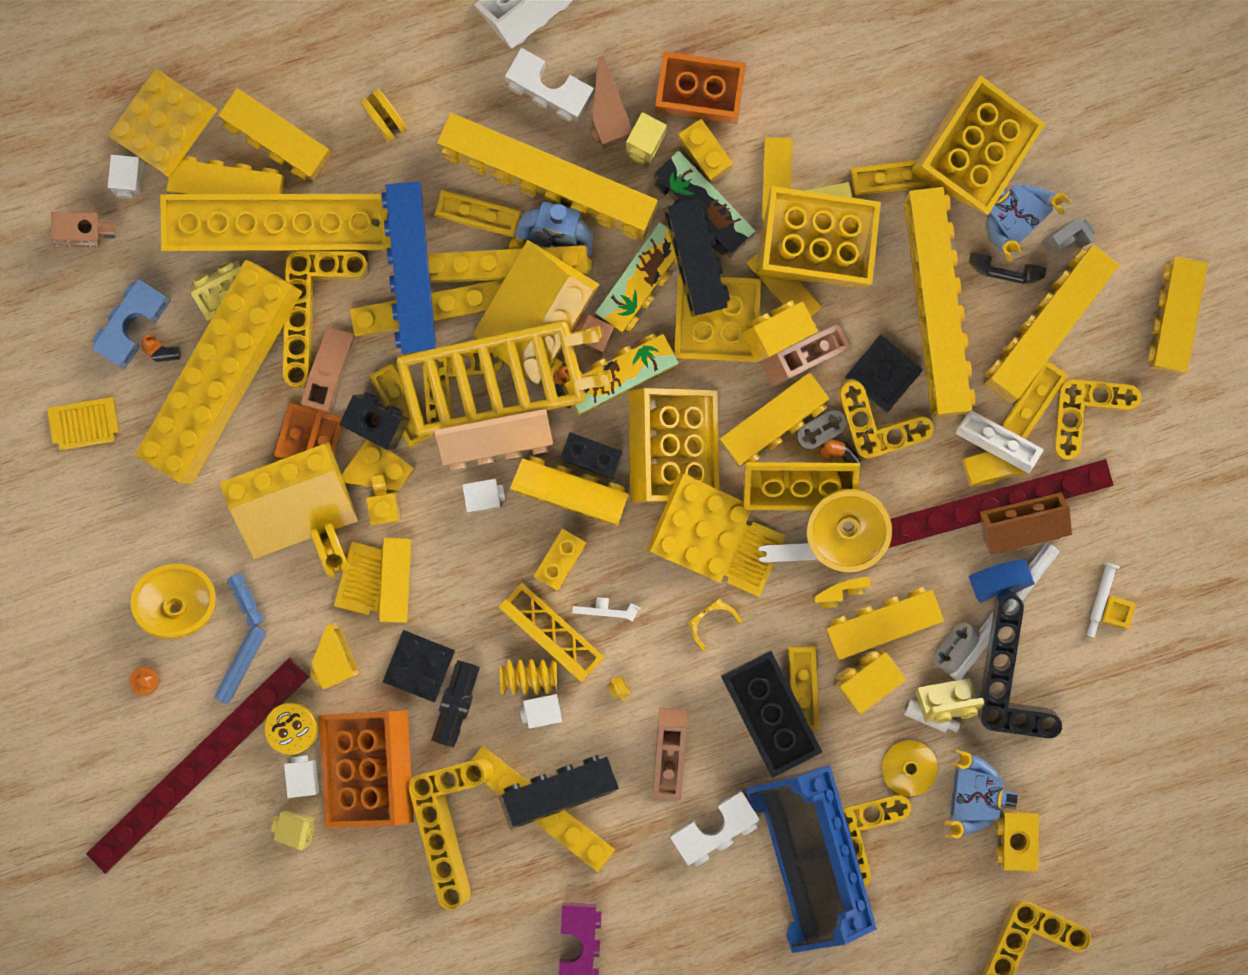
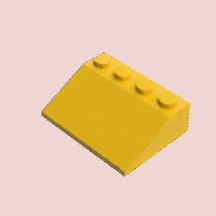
[911,75,1046,215]
[756,186,881,290]
[472,240,600,384]
[628,388,720,503]
[219,442,359,559]

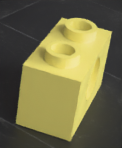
[626,112,667,165]

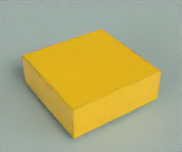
[1101,595,1136,630]

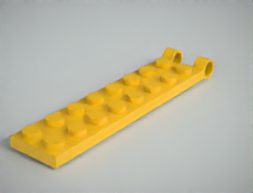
[160,194,391,252]

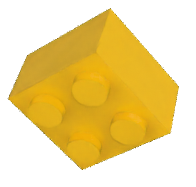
[742,301,818,363]

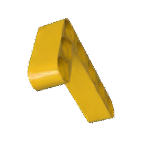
[283,251,370,390]
[409,758,494,910]
[981,899,1091,975]

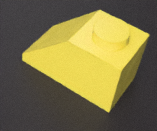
[271,810,317,850]

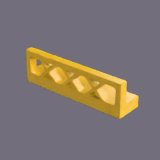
[499,583,605,683]

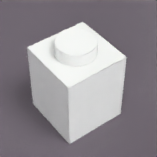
[108,155,144,199]
[462,479,506,514]
[519,694,563,729]
[284,755,319,798]

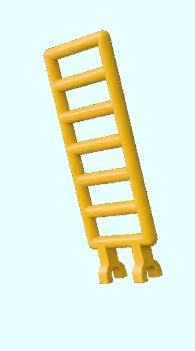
[396,321,613,436]

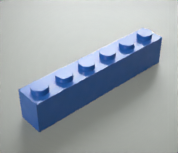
[381,181,437,354]

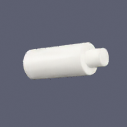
[903,696,961,733]

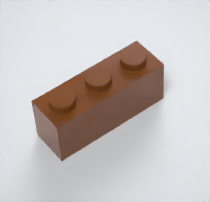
[980,493,1072,555]

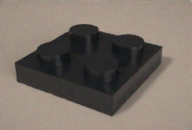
[844,335,923,413]
[382,630,456,703]

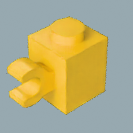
[366,474,401,526]

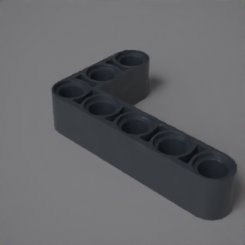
[978,591,1062,739]

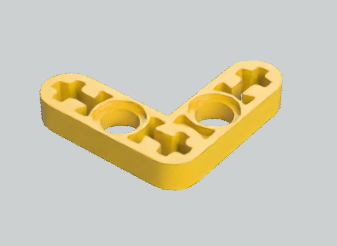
[423,349,504,424]
[838,379,934,458]
[1054,379,1142,461]
[843,794,912,887]

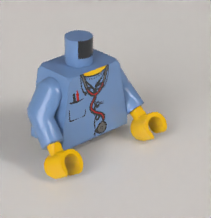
[986,184,1071,262]
[508,202,594,274]
[944,749,1018,838]

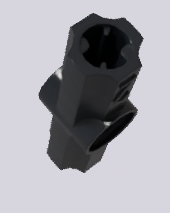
[431,660,480,748]

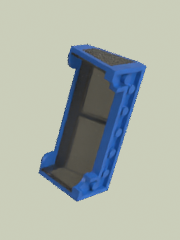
[746,765,877,953]

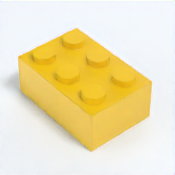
[833,650,907,714]

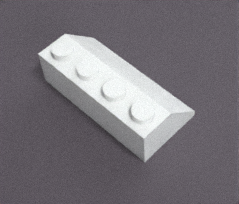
[474,0,573,49]

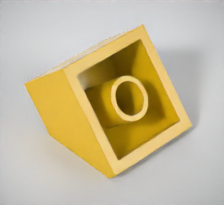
[310,624,360,690]

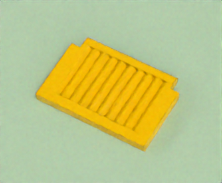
[47,397,120,451]
[724,522,786,597]
[334,541,382,615]

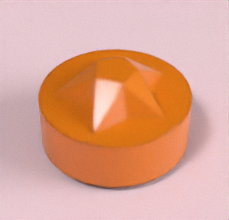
[129,667,159,695]

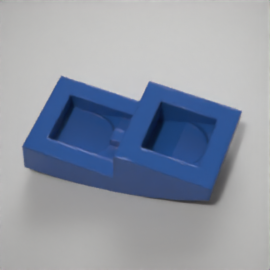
[969,559,1035,603]

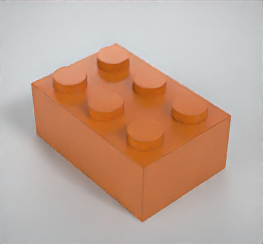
[655,51,746,125]

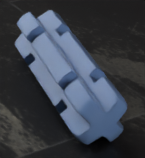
[227,573,264,627]

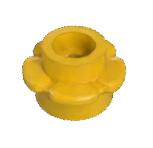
[607,675,632,702]

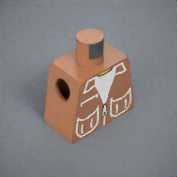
[51,212,116,248]

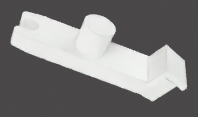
[758,543,818,562]
[572,597,641,622]

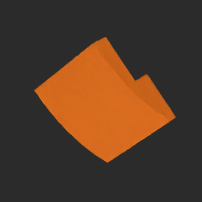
[272,402,342,459]

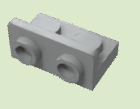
[1041,216,1096,251]

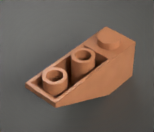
[301,327,354,414]

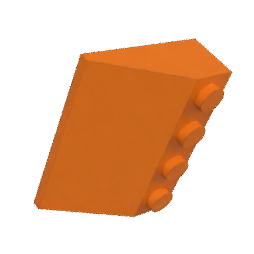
[319,710,414,828]

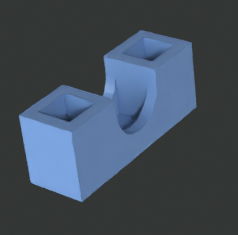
[92,279,171,369]

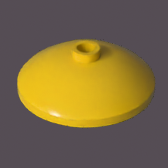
[807,489,892,572]
[130,564,216,639]

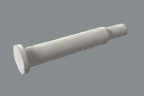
[1087,562,1120,638]

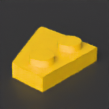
[342,440,415,492]

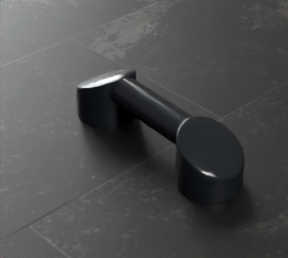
[969,253,1047,284]

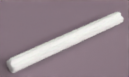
[948,543,1059,681]

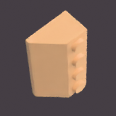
[435,409,554,471]

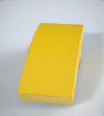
[962,452,1026,487]
[813,577,871,608]

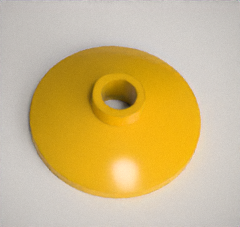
[881,740,938,796]

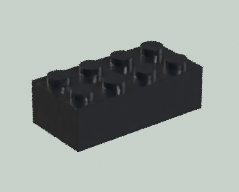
[720,650,823,778]

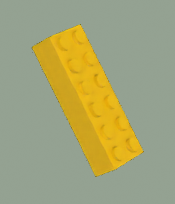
[983,245,1120,404]

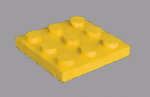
[107,69,217,177]
[674,275,761,363]
[646,473,752,583]

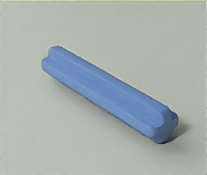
[215,626,266,704]

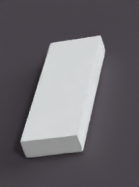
[955,411,1044,474]

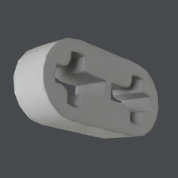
[797,410,846,450]
[933,623,979,674]

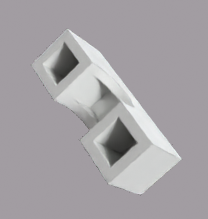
[505,48,594,122]
[670,790,760,866]

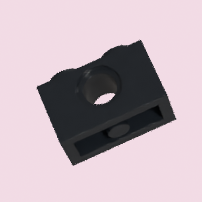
[339,392,410,450]
[560,432,623,479]

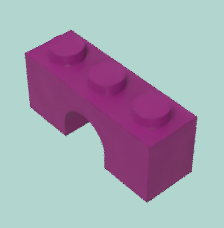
[559,902,602,975]

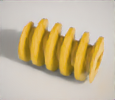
[500,659,557,695]

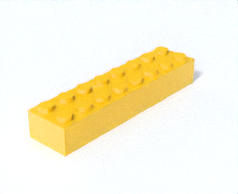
[437,112,658,241]
[904,187,976,419]
[135,260,303,485]

